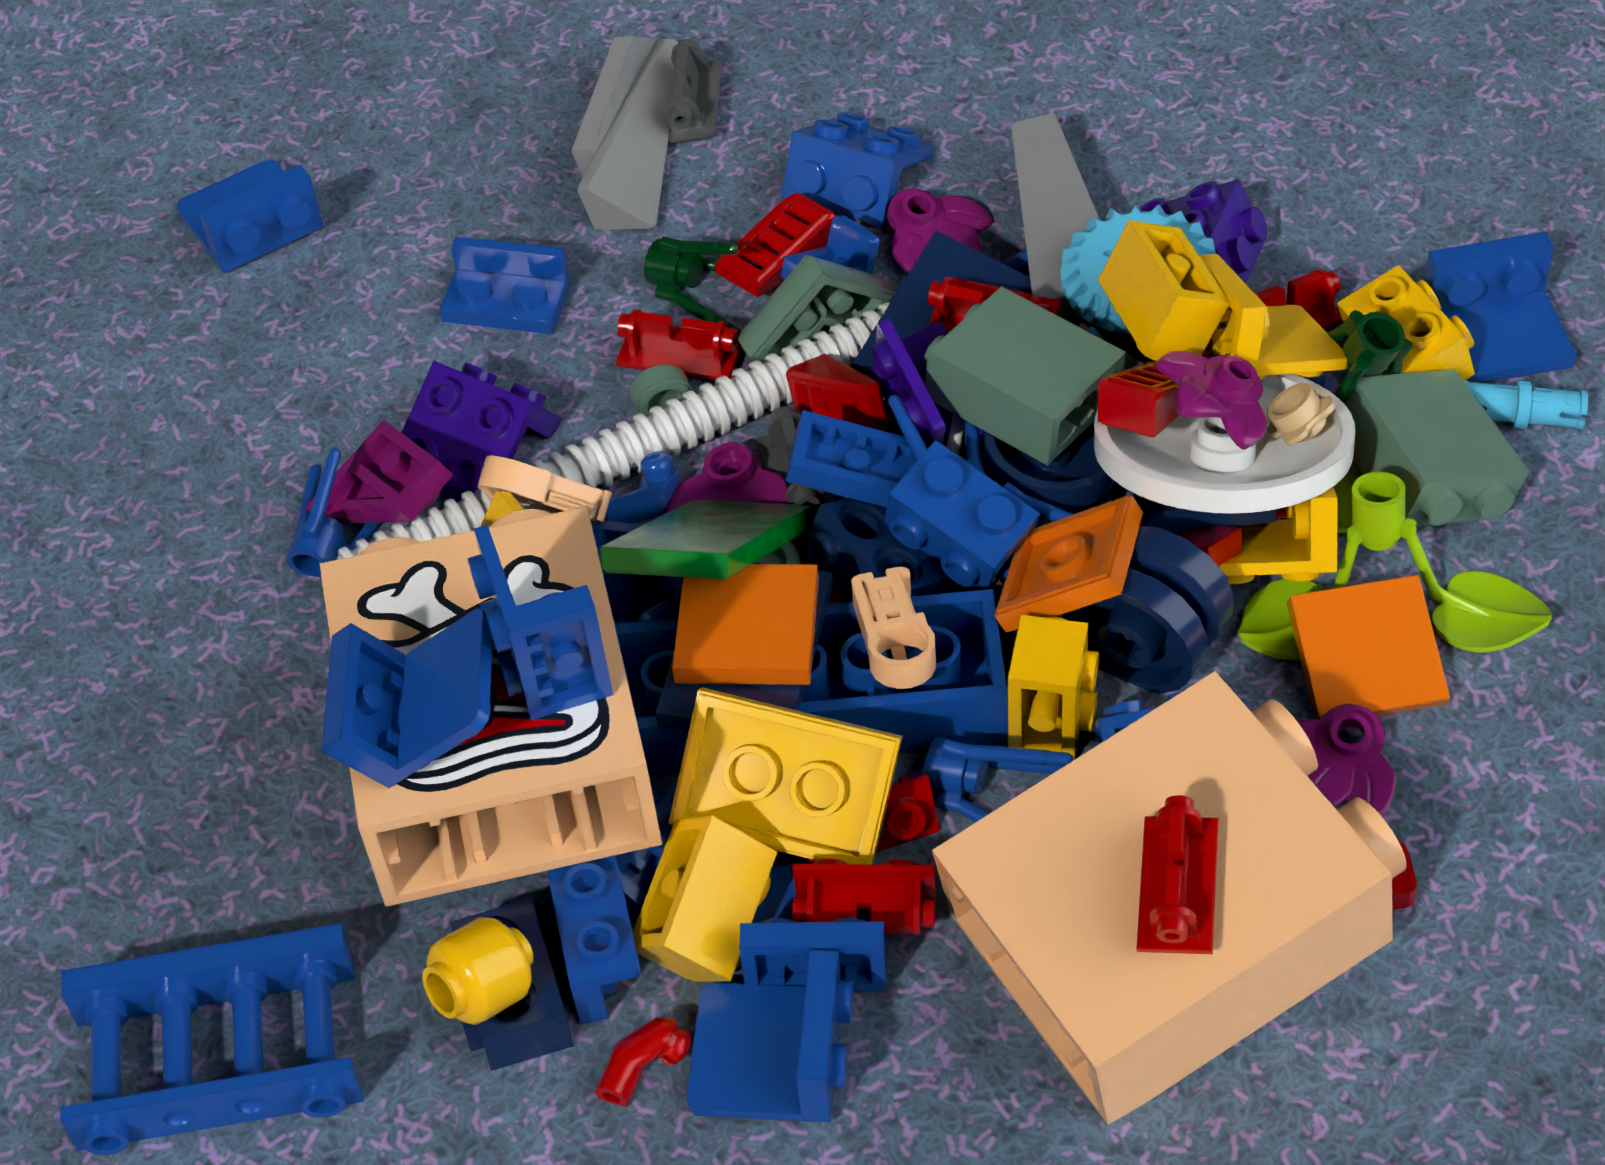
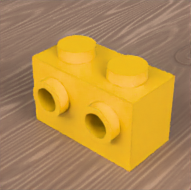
[1098,220,1230,361]
[1337,265,1475,380]
[1008,615,1099,760]
[633,815,777,982]

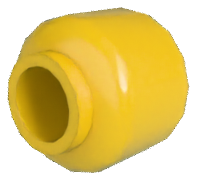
[422,916,533,1025]

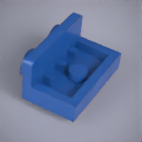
[884,440,1040,590]

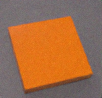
[994,495,1143,633]
[672,564,819,685]
[1287,575,1451,720]

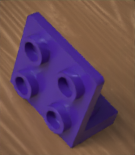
[869,318,984,449]

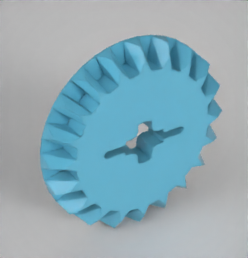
[1060,203,1216,335]

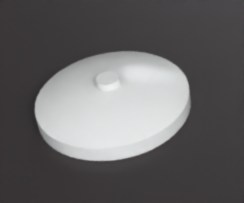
[1094,374,1355,514]

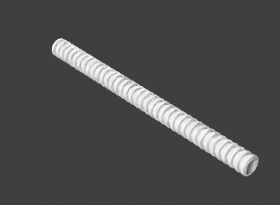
[337,302,890,560]

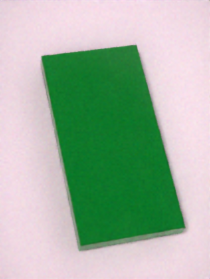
[601,500,812,579]

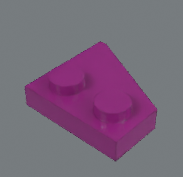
[305,420,453,524]

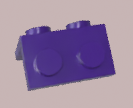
[1139,179,1267,284]
[401,360,562,502]

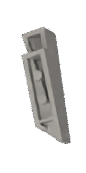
[571,36,678,230]
[1011,113,1106,333]

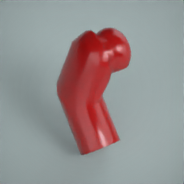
[595,1017,692,1107]

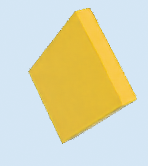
[668,687,903,865]

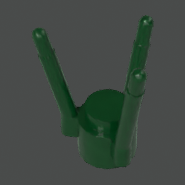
[644,236,763,335]
[1327,310,1413,403]

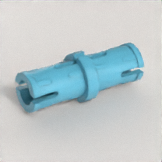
[1463,380,1588,430]

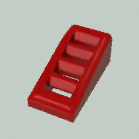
[715,192,835,298]
[786,354,891,433]
[1098,360,1179,438]

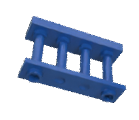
[60,923,364,1155]

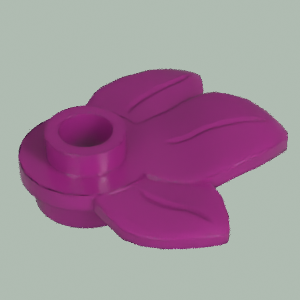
[887,189,993,273]
[1155,351,1268,450]
[666,442,787,513]
[1296,704,1395,817]

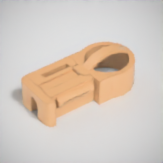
[478,455,612,526]
[851,567,936,689]

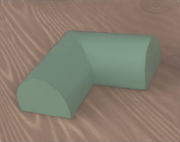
[738,255,895,362]

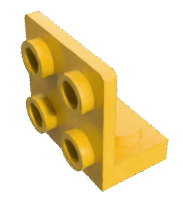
[1199,254,1348,380]
[1219,487,1338,584]

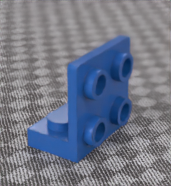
[1424,232,1576,383]
[467,525,614,720]
[739,864,887,991]

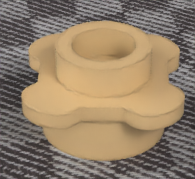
[1267,383,1336,445]

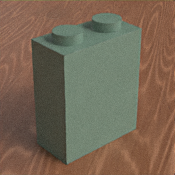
[923,286,1126,466]
[1344,369,1530,527]

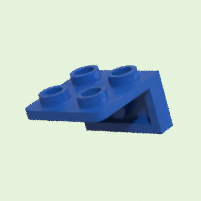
[781,112,934,227]
[177,160,324,274]
[321,608,493,788]
[687,950,854,1123]

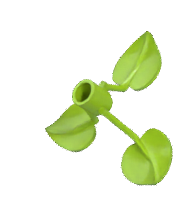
[1238,459,1552,660]

